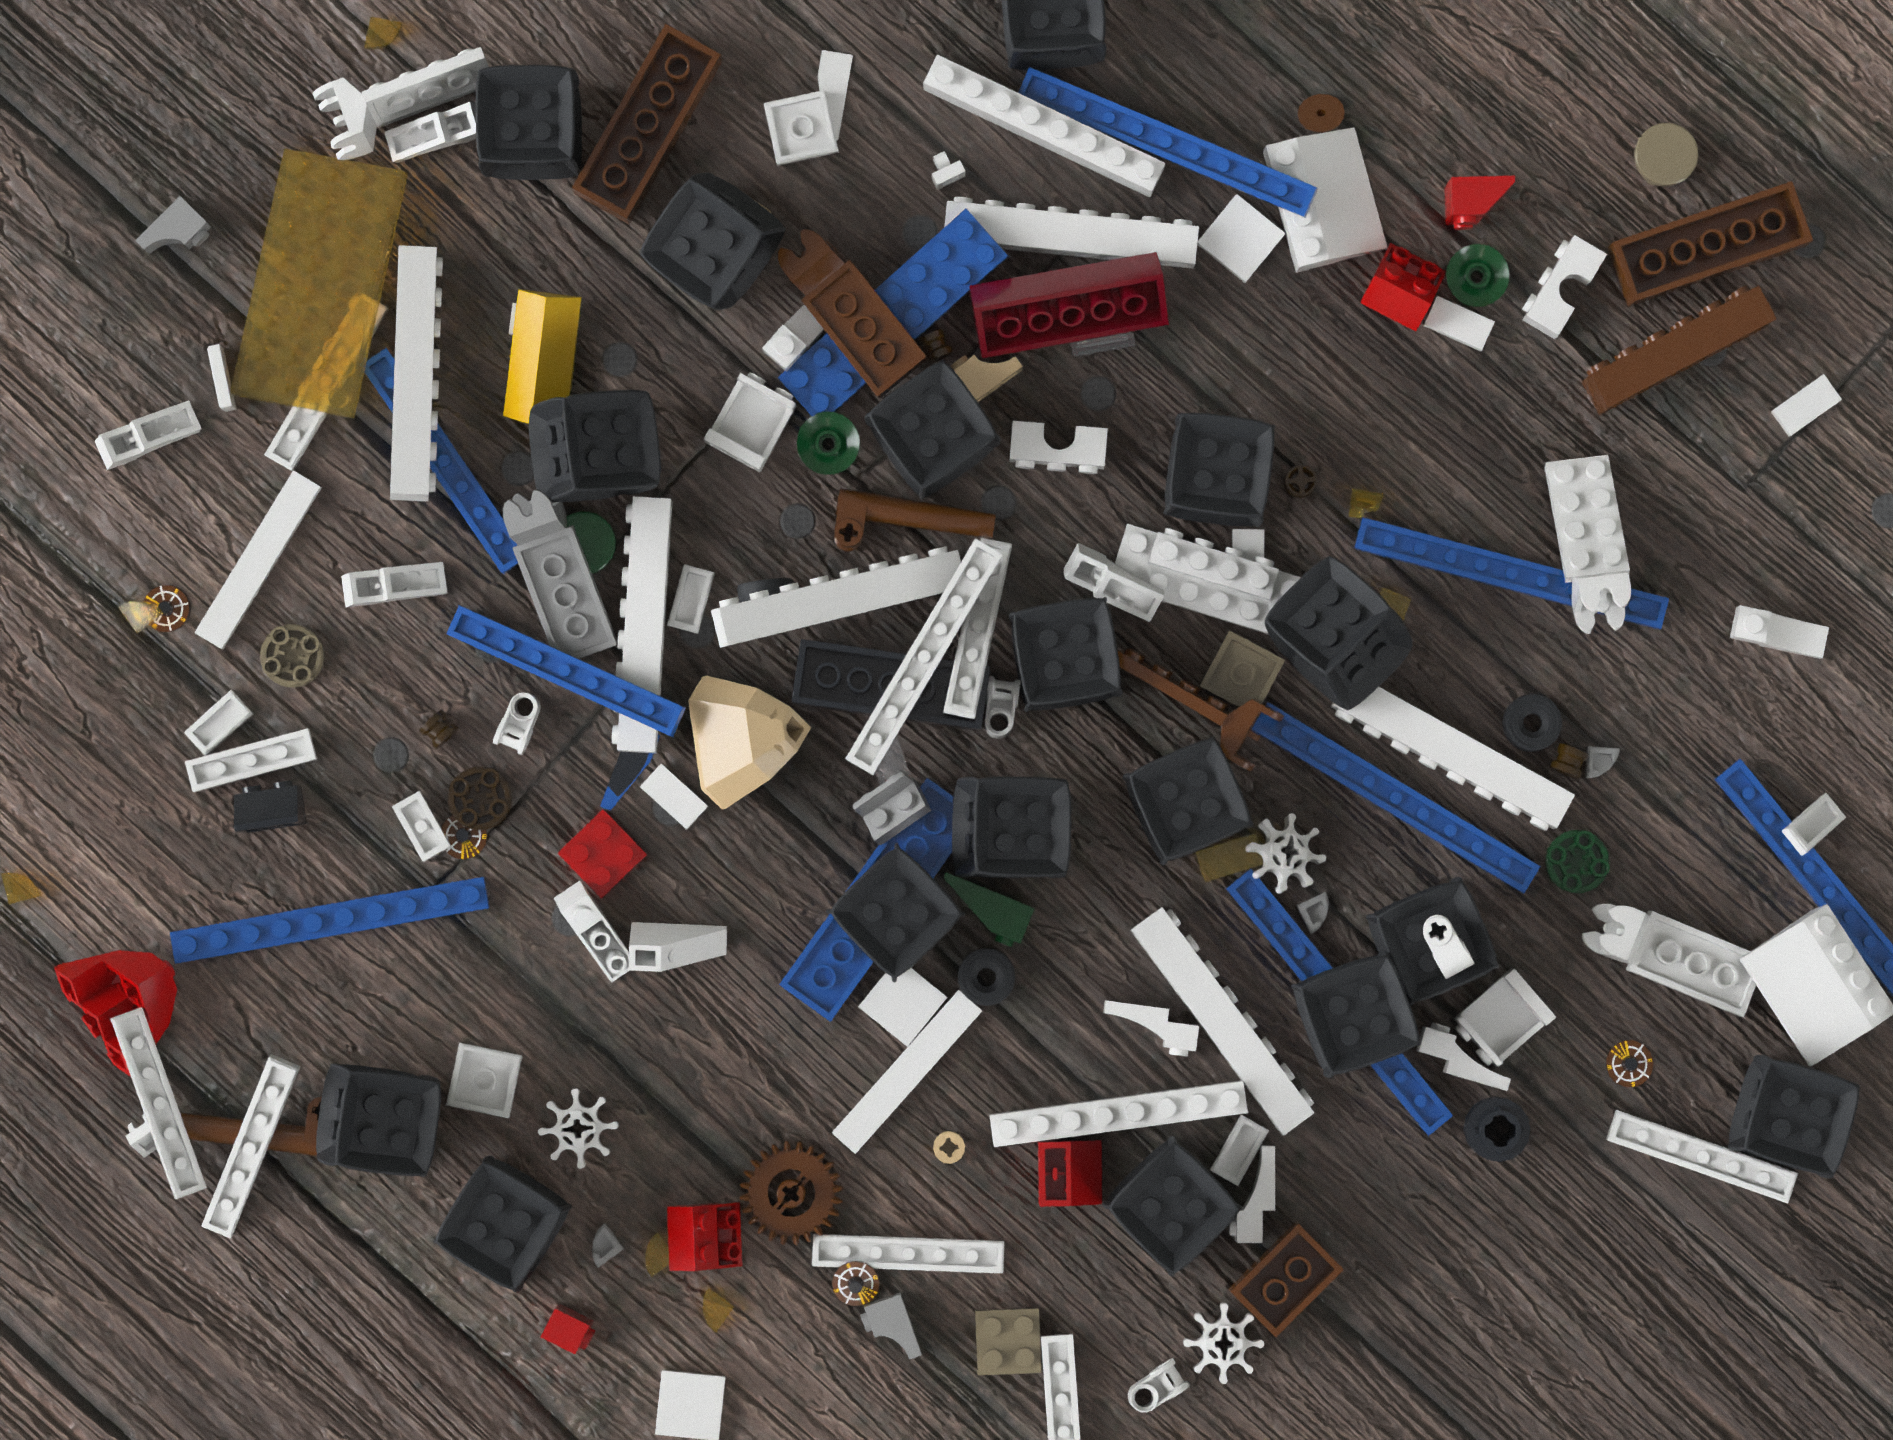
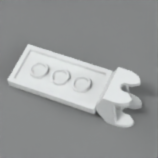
[313,47,489,160]
[1545,455,1631,634]
[1582,904,1756,1017]

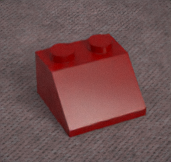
[1444,175,1515,230]

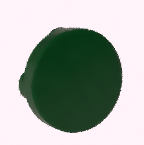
[566,511,616,574]
[1545,830,1610,893]

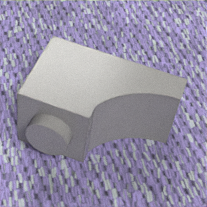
[135,196,211,254]
[860,1292,922,1359]

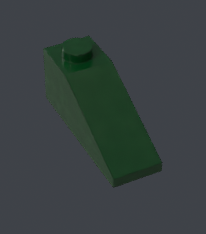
[944,872,1035,947]

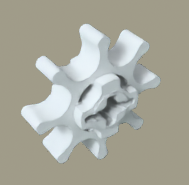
[1245,813,1326,894]
[538,1088,619,1169]
[1183,1302,1264,1384]

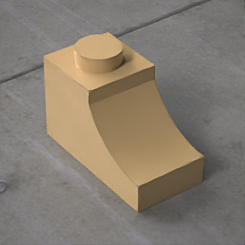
[951,355,1023,402]

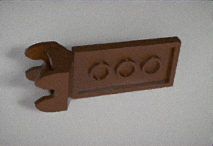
[778,229,929,398]
[1117,647,1284,772]

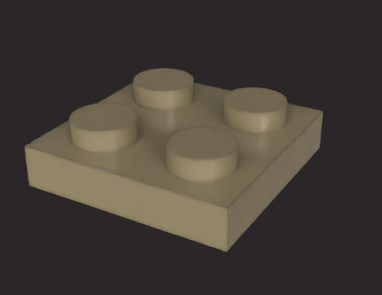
[1199,630,1285,708]
[975,1308,1041,1375]

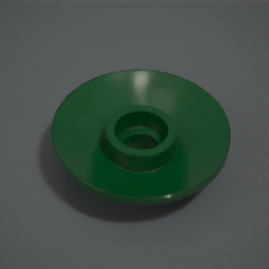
[1446,244,1509,307]
[796,412,860,475]

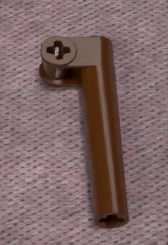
[834,488,996,552]
[180,1096,322,1156]

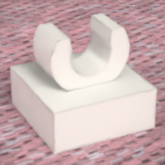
[932,151,965,190]
[126,1114,157,1158]

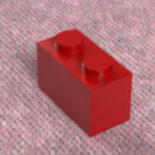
[541,1304,596,1354]

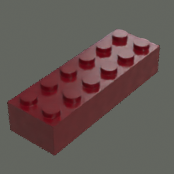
[969,252,1169,358]

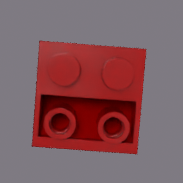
[1360,243,1446,331]
[1038,1140,1102,1207]
[667,1202,743,1271]

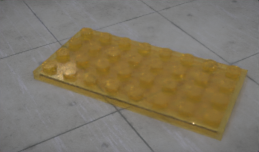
[230,148,408,419]

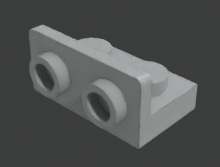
[853,771,931,846]

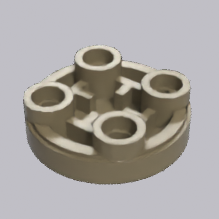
[1634,123,1698,187]
[260,624,325,688]

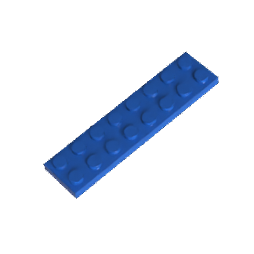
[778,208,1009,416]
[779,778,954,1022]

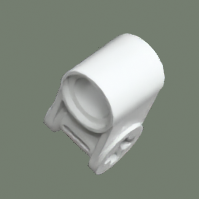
[985,676,1021,739]
[493,692,541,755]
[1423,915,1475,979]
[1128,1358,1190,1412]

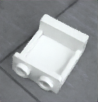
[704,372,797,472]
[1453,969,1556,1067]

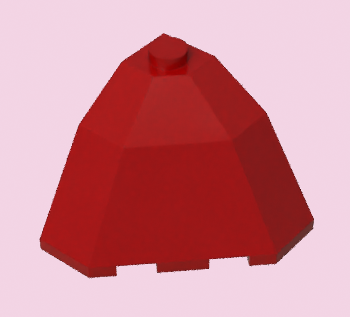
[54,950,177,1077]

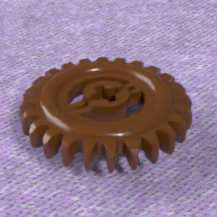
[739,1140,844,1246]

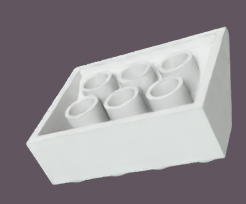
[1263,127,1387,273]
[1740,904,1893,1067]

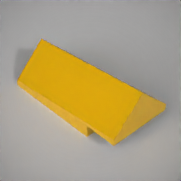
[503,289,582,424]

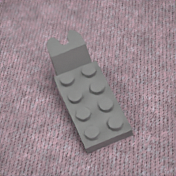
[503,490,618,659]

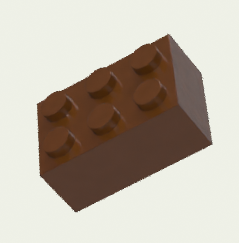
[1228,1222,1344,1337]

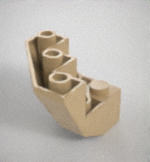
[688,676,811,809]

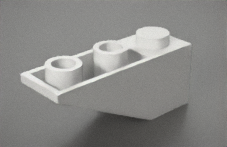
[554,881,630,983]
[629,922,727,972]

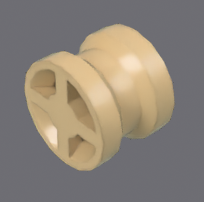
[933,1131,965,1164]

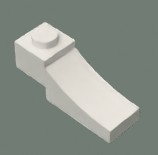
[384,102,476,163]
[762,305,825,372]
[95,401,201,470]
[1064,543,1164,622]
[341,562,447,607]
[1730,605,1829,659]
[1103,1000,1199,1057]
[1416,1022,1511,1091]
[1229,1145,1275,1243]

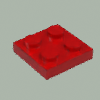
[558,809,647,899]

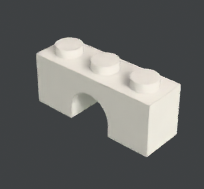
[1522,235,1607,339]
[1009,421,1108,474]

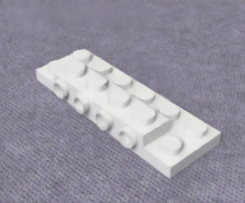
[1115,524,1301,635]

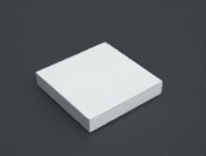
[764,90,839,166]
[1197,194,1285,283]
[858,968,947,1047]
[446,1043,522,1118]
[655,1369,726,1440]

